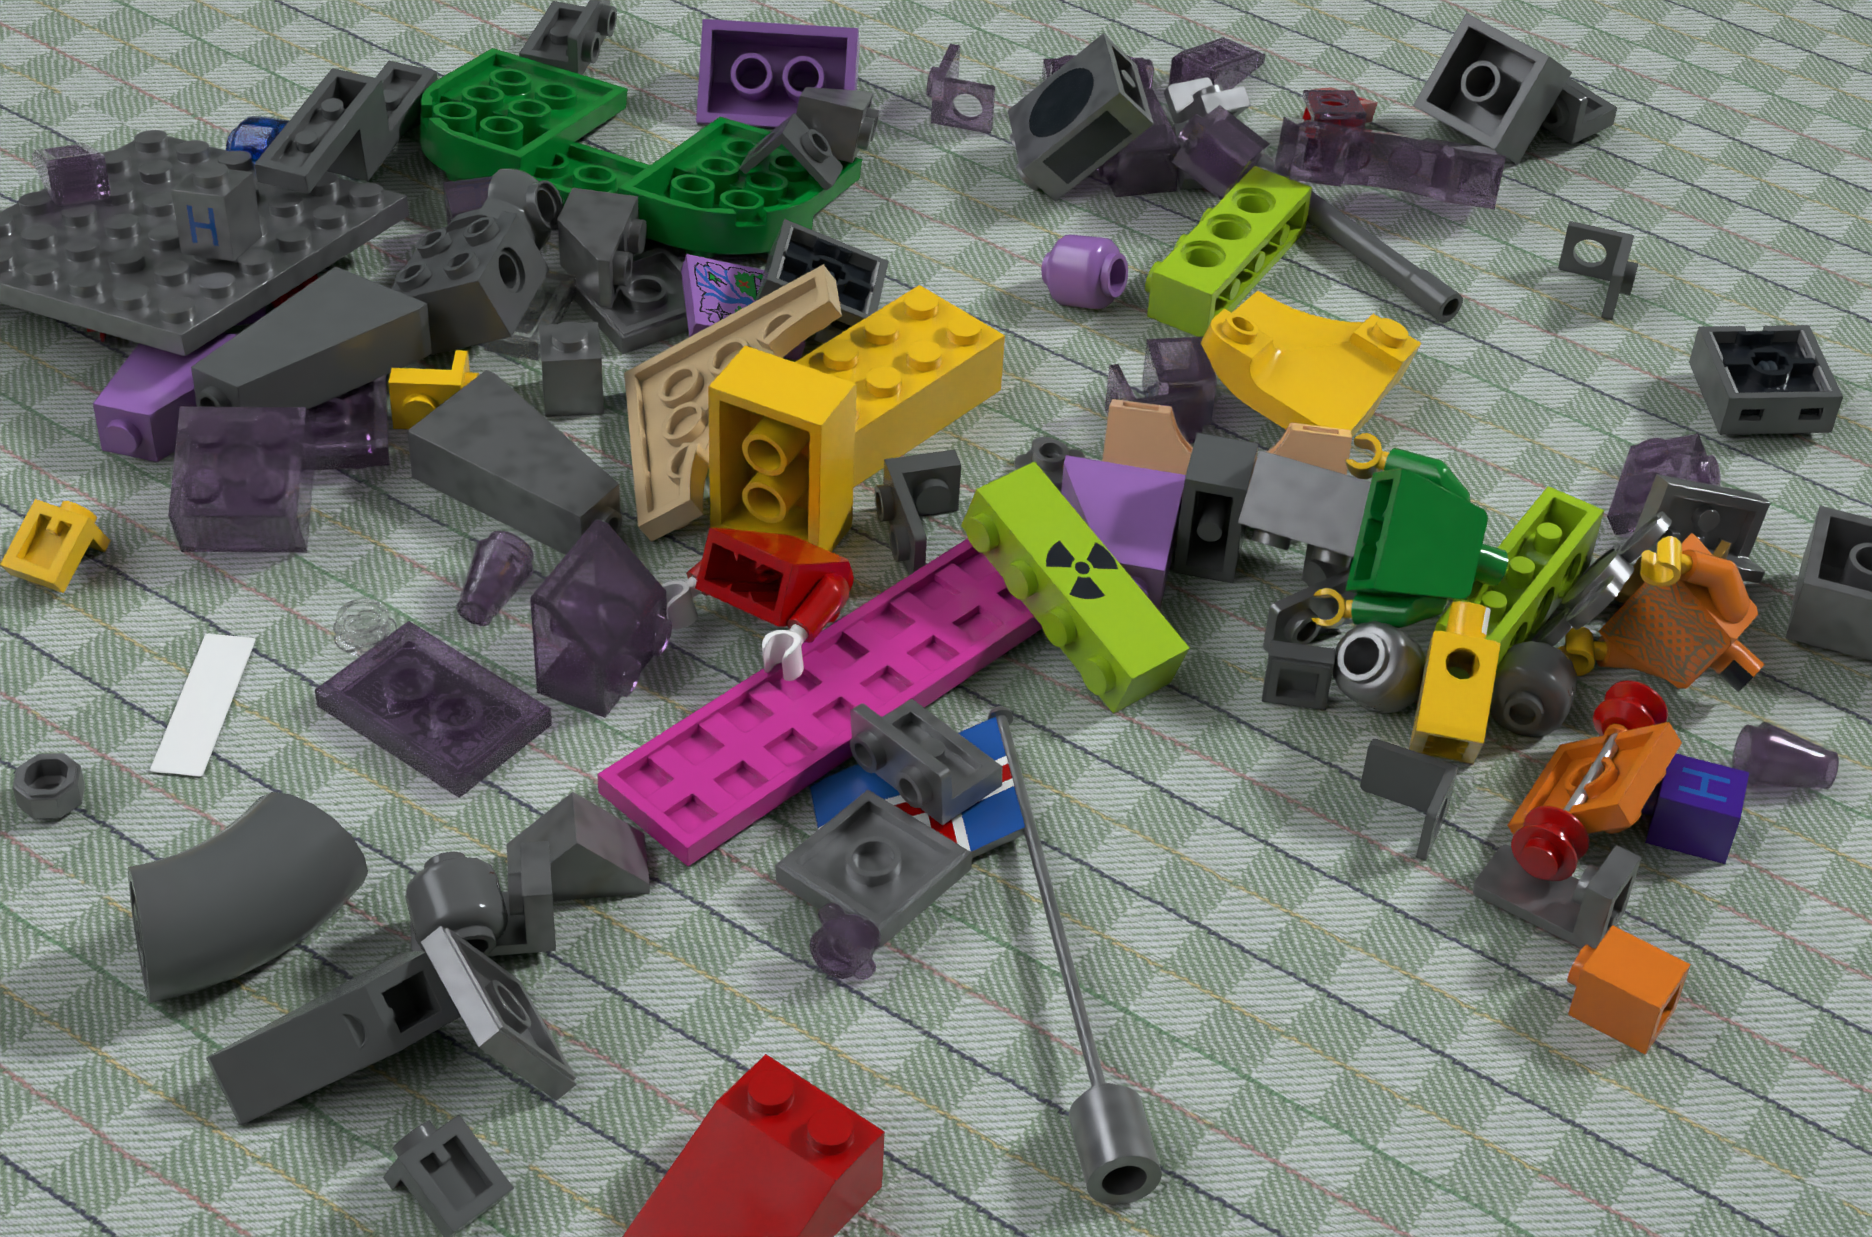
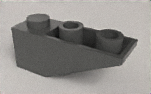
[206,951,461,1125]

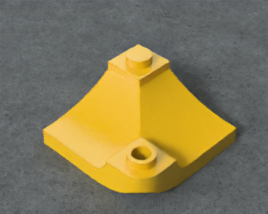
[1200,291,1422,437]

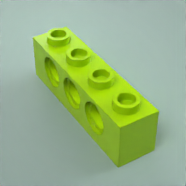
[1145,166,1312,338]
[1435,486,1604,679]

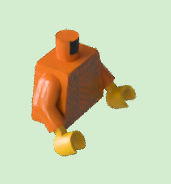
[1557,533,1765,692]

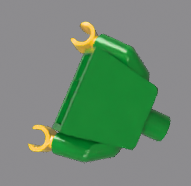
[1311,433,1508,629]

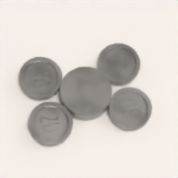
[1531,512,1672,646]

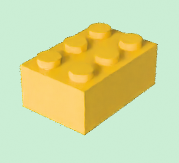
[708,345,857,552]

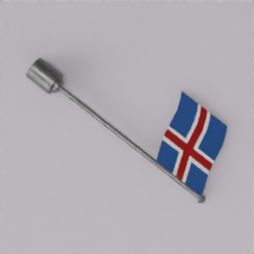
[810,706,1162,1205]

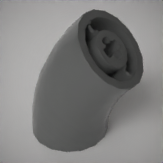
[128,792,368,1003]

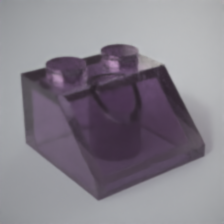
[530,519,672,718]

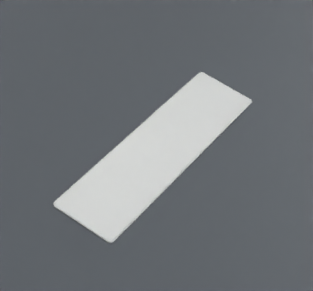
[150,633,256,777]

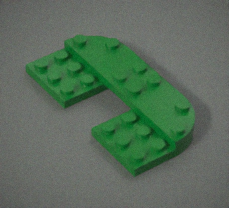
[420,48,862,258]

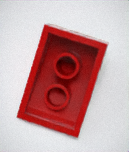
[622,1054,885,1237]

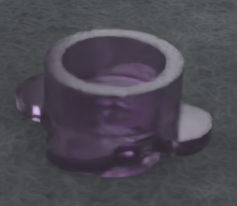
[810,903,881,980]

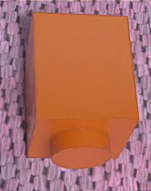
[1567,925,1691,1055]

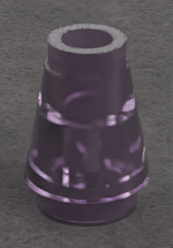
[456,531,534,626]
[1732,722,1839,790]

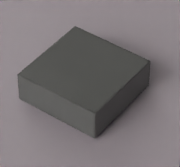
[1262,640,1335,710]

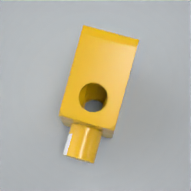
[1409,601,1500,764]

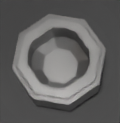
[13,753,85,819]

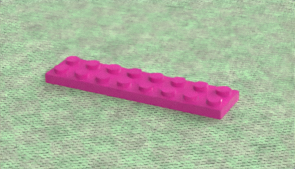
[597,538,1042,866]

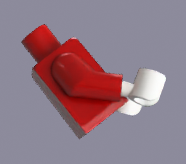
[655,528,854,681]

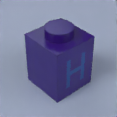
[1641,753,1749,864]

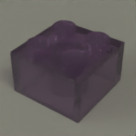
[168,406,316,553]

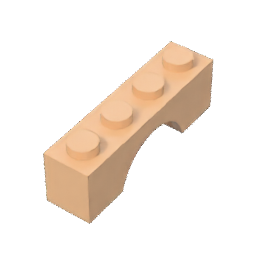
[1102,399,1352,475]

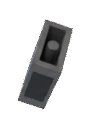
[1008,33,1153,201]

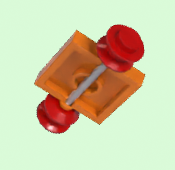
[1507,681,1682,881]

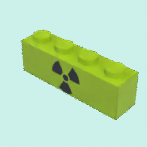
[961,461,1190,714]

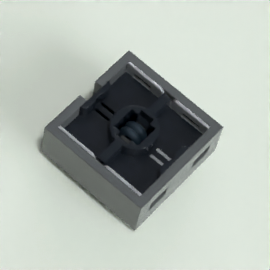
[755,219,889,345]
[1689,325,1843,436]

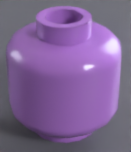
[1041,234,1128,309]

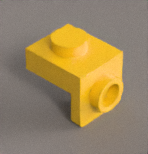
[388,350,480,429]

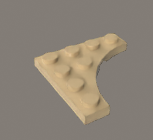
[624,264,842,542]

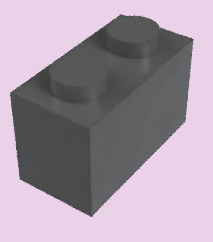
[1173,432,1258,583]

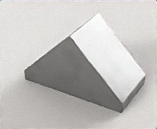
[506,792,650,902]

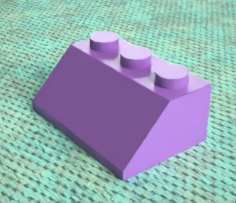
[696,19,860,129]

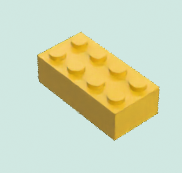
[795,285,1005,488]

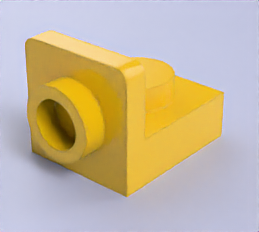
[0,499,111,593]

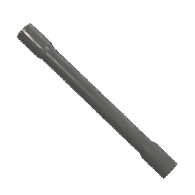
[1229,135,1463,323]

